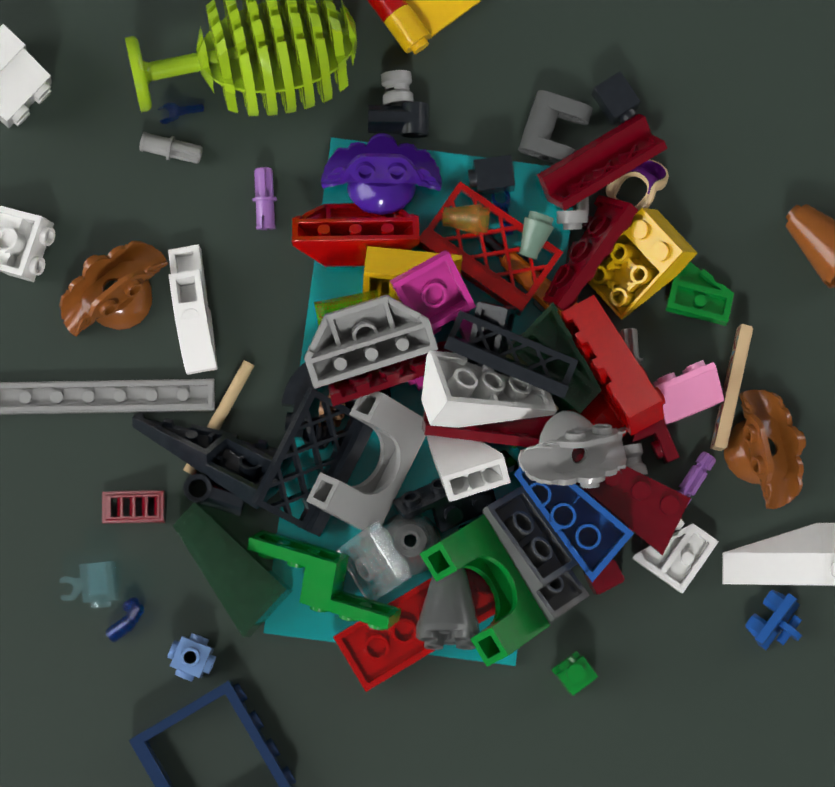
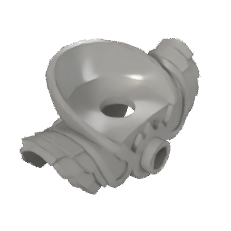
[518,411,627,488]

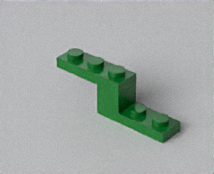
[247,530,401,630]

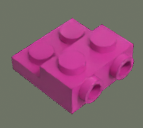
[390,250,476,334]

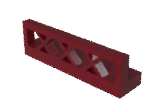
[537,114,667,211]
[422,410,553,447]

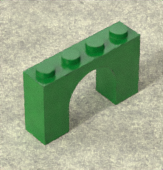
[420,515,551,667]

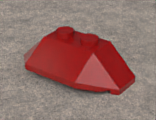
[292,203,420,267]

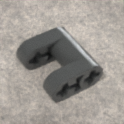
[518,90,593,164]

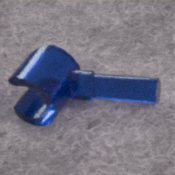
[158,102,204,124]
[492,190,514,236]

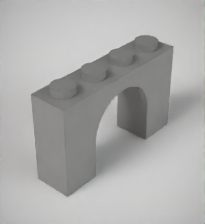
[306,391,426,537]

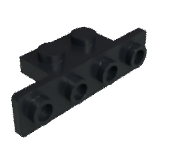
[393,450,518,533]

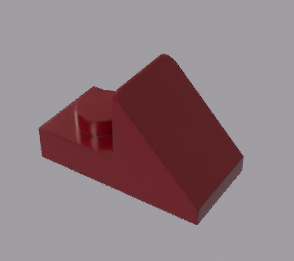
[629,419,679,464]

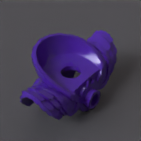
[321,133,442,215]

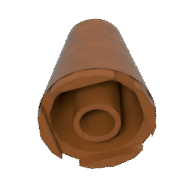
[786,204,835,289]

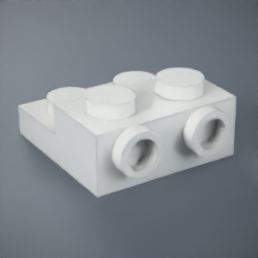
[0,206,55,282]

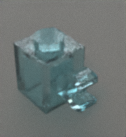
[59,561,119,609]

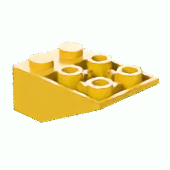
[587,208,698,319]
[362,246,462,302]

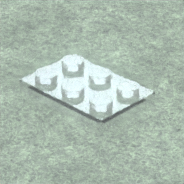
[336,521,412,601]

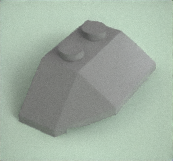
[304,295,438,389]

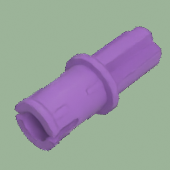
[252,167,277,230]

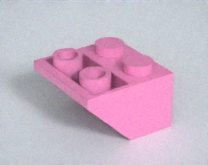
[653,360,724,426]

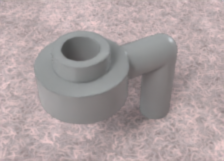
[556,196,589,230]

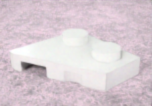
[632,523,719,594]

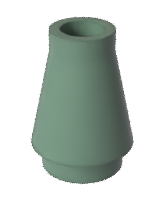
[519,211,554,260]

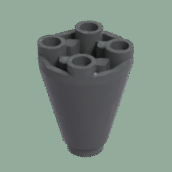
[416,568,480,650]

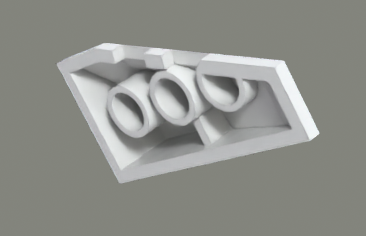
[421,350,557,428]
[722,523,835,586]

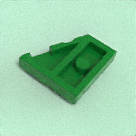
[665,262,734,326]

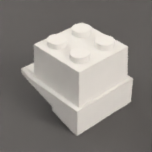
[0,24,52,128]

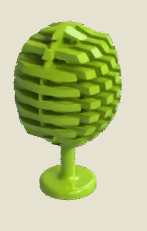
[124,0,357,116]

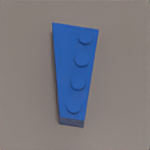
[514,467,634,582]

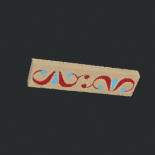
[710,324,753,451]

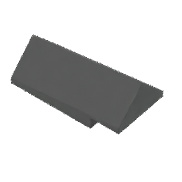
[482,486,590,624]

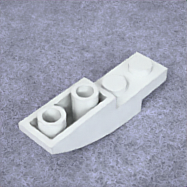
[168,244,218,375]

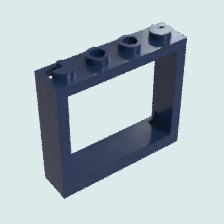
[128,680,296,787]

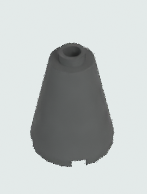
[378,513,441,575]

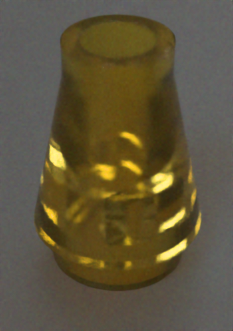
[442,204,490,235]

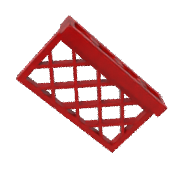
[417,181,563,316]

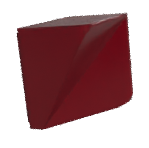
[584,560,625,595]

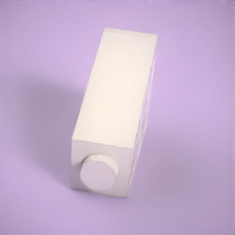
[426,435,511,502]

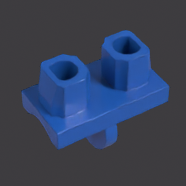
[745,590,802,650]

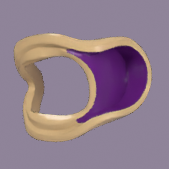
[606,159,669,210]

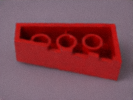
[561,295,666,436]

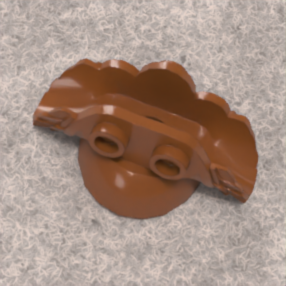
[59,241,168,337]
[724,390,806,509]

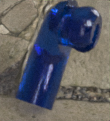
[106,597,144,642]

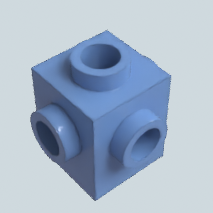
[167,633,216,682]

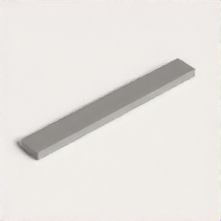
[0,379,215,415]

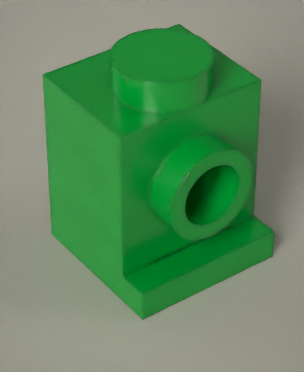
[551,651,598,696]

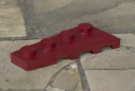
[542,195,639,311]
[328,341,453,407]
[572,448,691,556]

